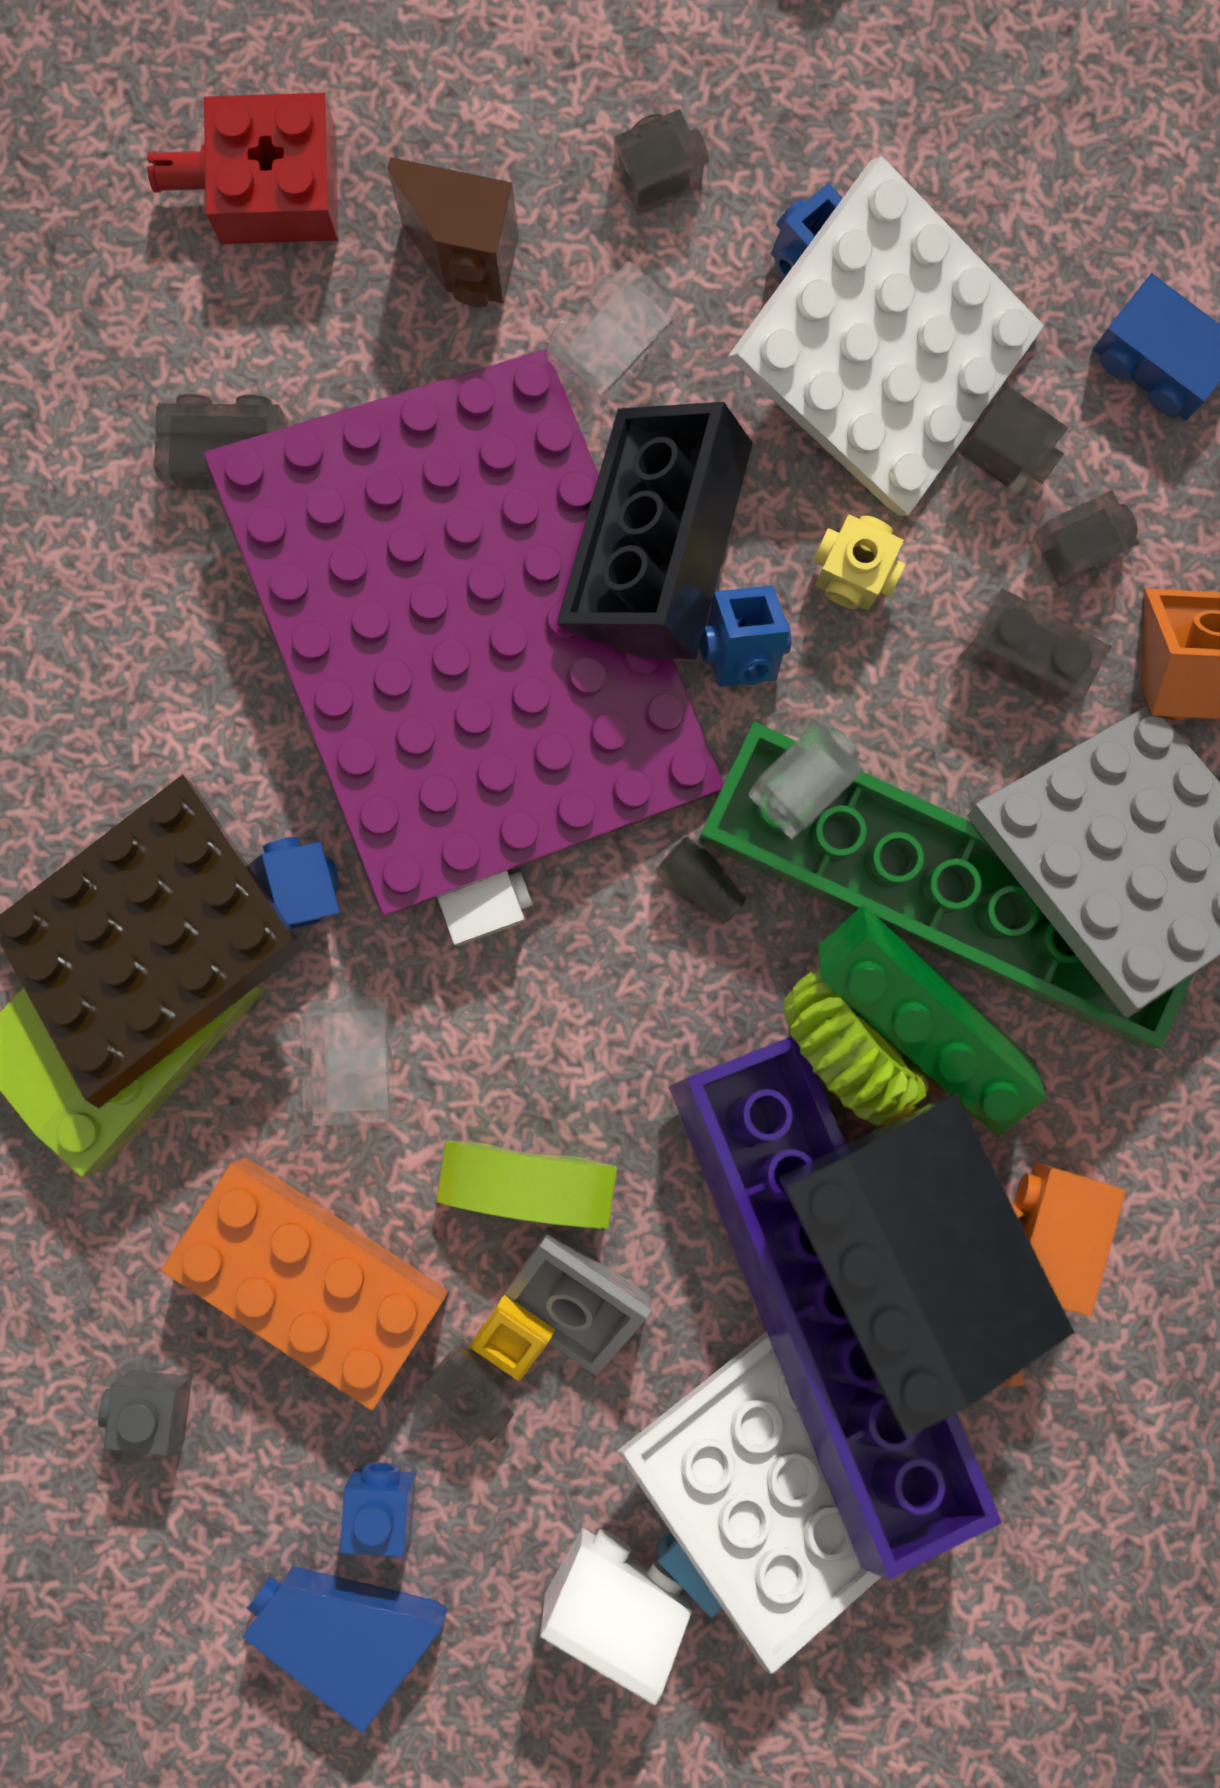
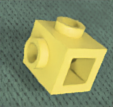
[812,514,906,611]

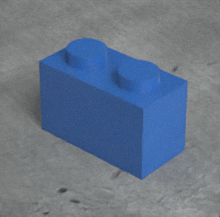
[1092,273,1220,421]

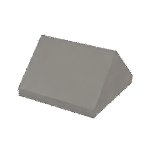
[496,1227,652,1376]

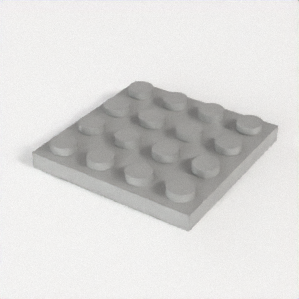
[967,706,1220,1019]

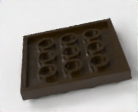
[0,774,304,1108]

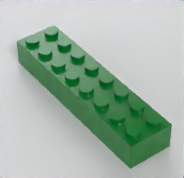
[697,721,1195,1049]

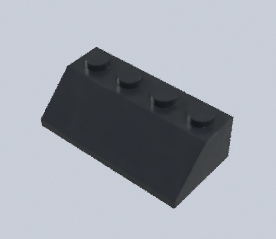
[556,402,753,659]

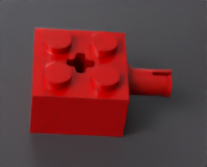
[147,93,338,244]

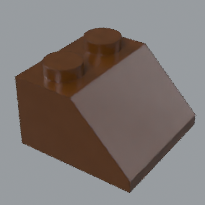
[387,157,519,307]

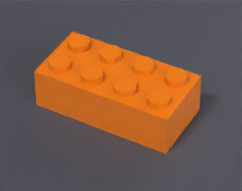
[160,1157,449,1411]

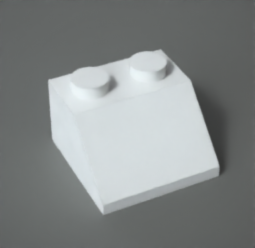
[540,1528,692,1705]

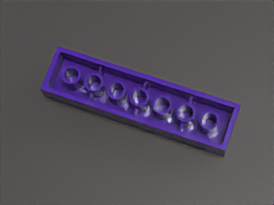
[669,1037,1002,1580]

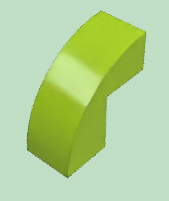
[436,1140,617,1229]

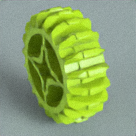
[783,969,929,1126]

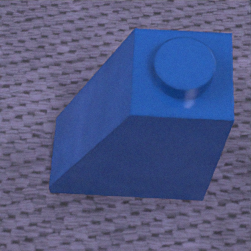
[242,1566,447,1733]

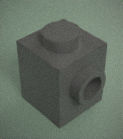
[98,1370,192,1456]

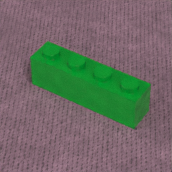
[818,905,1046,1137]

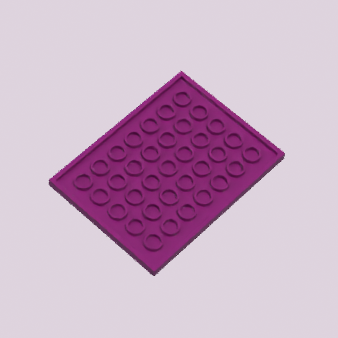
[203,349,724,918]

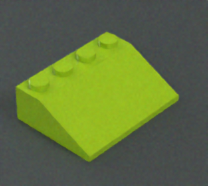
[0,983,267,1177]

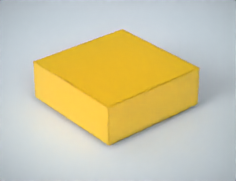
[469,1294,555,1382]

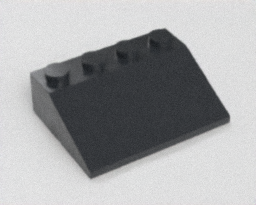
[779,1092,1075,1437]

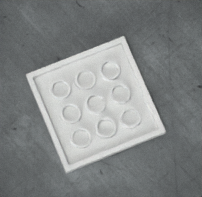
[727,155,1044,516]
[617,1332,881,1674]

